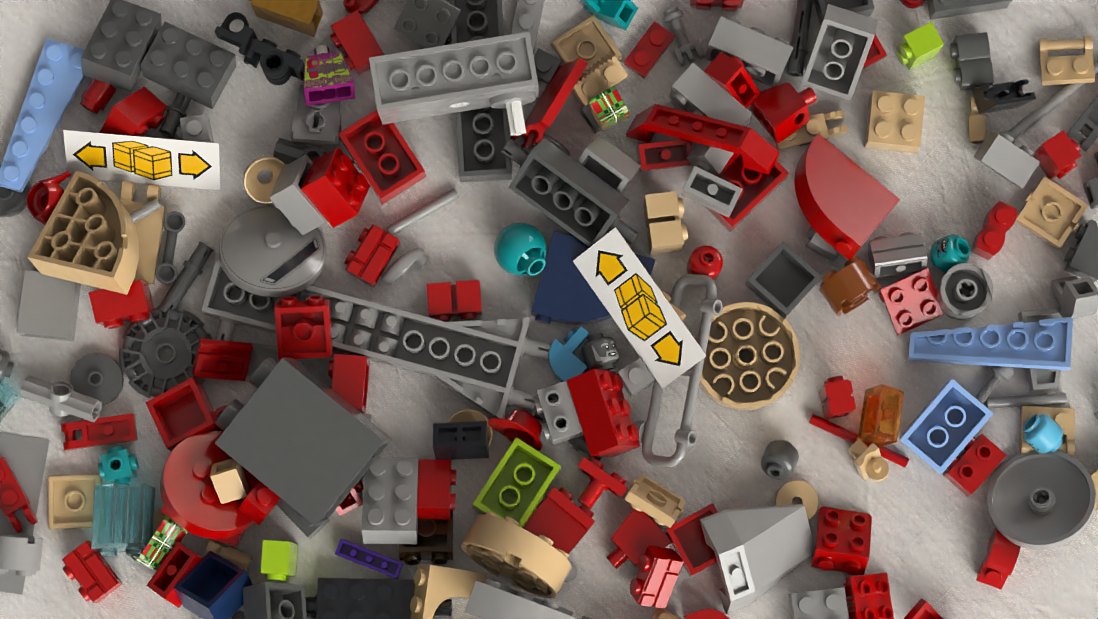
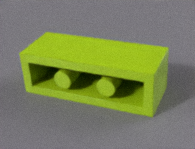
[261,540,298,582]

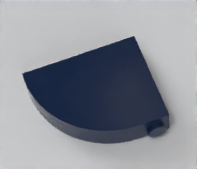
[531,231,656,325]

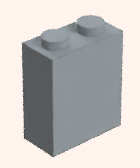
[16,267,81,341]

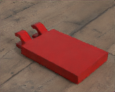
[510,58,588,149]

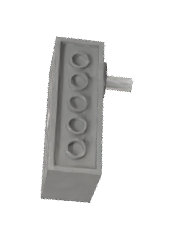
[369,31,539,136]

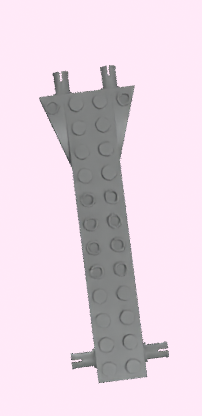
[201,260,551,419]

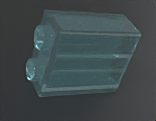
[91,483,155,557]

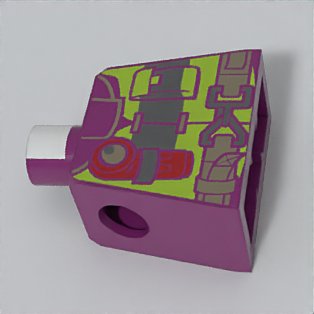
[304,45,355,106]

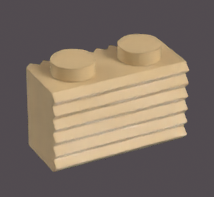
[571,54,628,106]

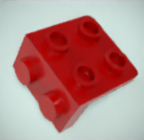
[523,487,595,555]
[811,506,872,575]

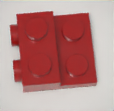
[274,295,333,360]

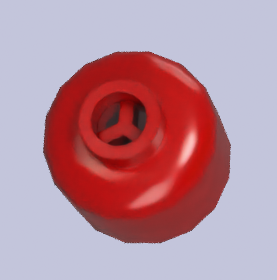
[687,245,723,280]

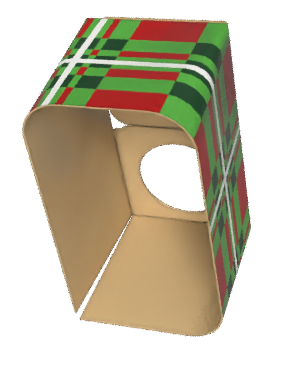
[589,85,629,131]
[128,509,188,571]

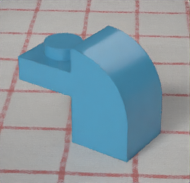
[549,326,589,382]

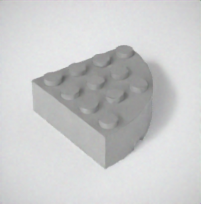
[464,579,592,619]

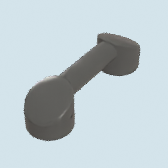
[155,211,185,285]

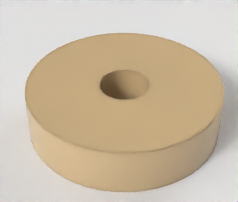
[775,481,818,520]

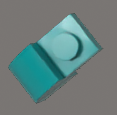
[581,0,638,30]

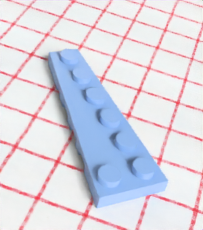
[0,38,86,193]
[909,317,1073,370]

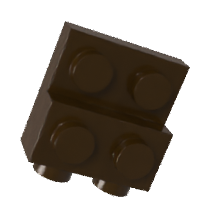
[399,510,453,565]

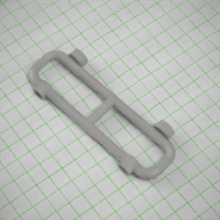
[633,274,723,468]

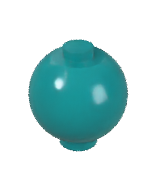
[494,223,547,276]

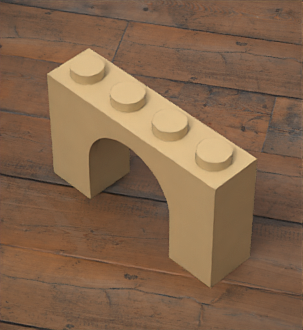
[410,564,487,619]

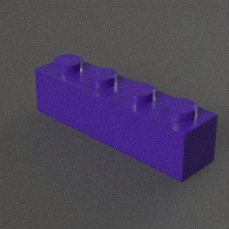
[335,539,404,579]

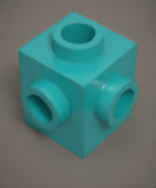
[98,446,139,486]

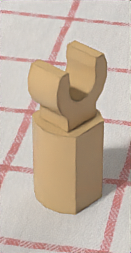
[969,97,987,144]
[205,541,253,572]

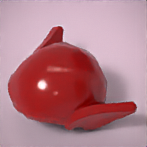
[26,171,71,226]

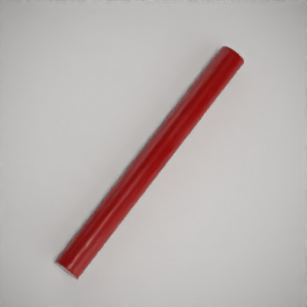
[808,414,909,468]

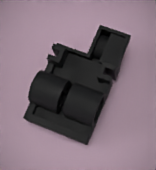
[214,12,304,85]

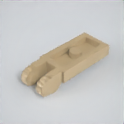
[776,110,849,151]

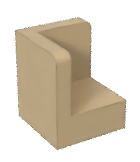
[210,458,249,504]

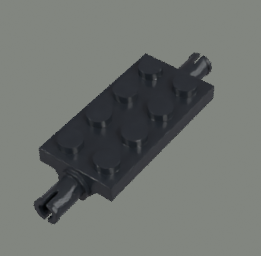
[305,578,452,619]

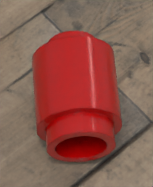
[80,79,116,115]

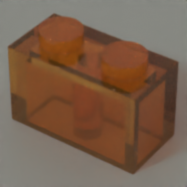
[858,384,904,447]

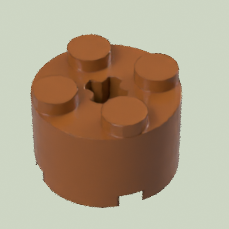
[819,256,881,316]

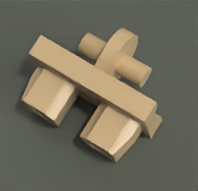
[848,439,889,482]

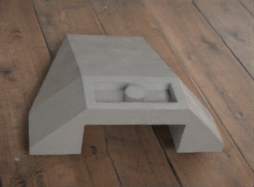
[700,504,815,614]

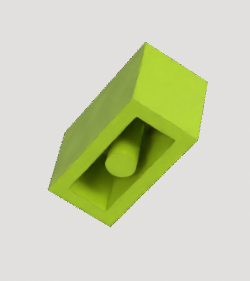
[896,21,944,70]

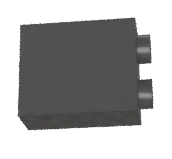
[215,357,392,526]

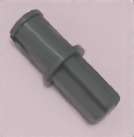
[159,93,191,138]

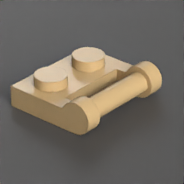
[1038,36,1095,85]
[1019,406,1075,456]

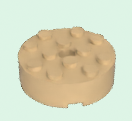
[695,302,800,411]
[461,511,572,598]

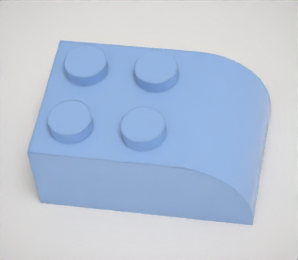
[899,378,994,474]

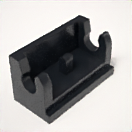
[971,79,1036,114]
[433,421,489,460]

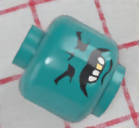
[930,234,971,272]

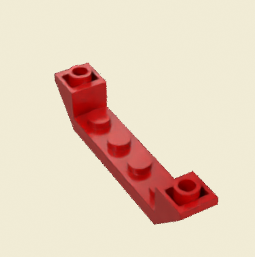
[626,104,779,174]

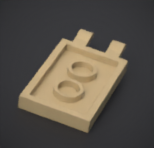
[119,181,166,284]

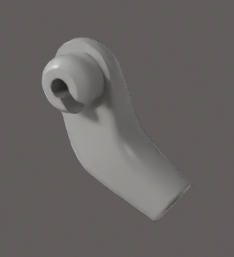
[381,248,429,285]

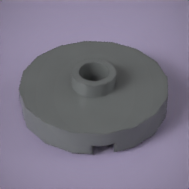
[70,353,124,406]

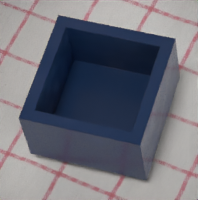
[173,551,253,619]

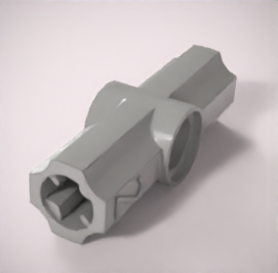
[20,375,102,423]

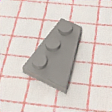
[1018,308,1063,391]

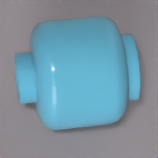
[1023,414,1063,454]

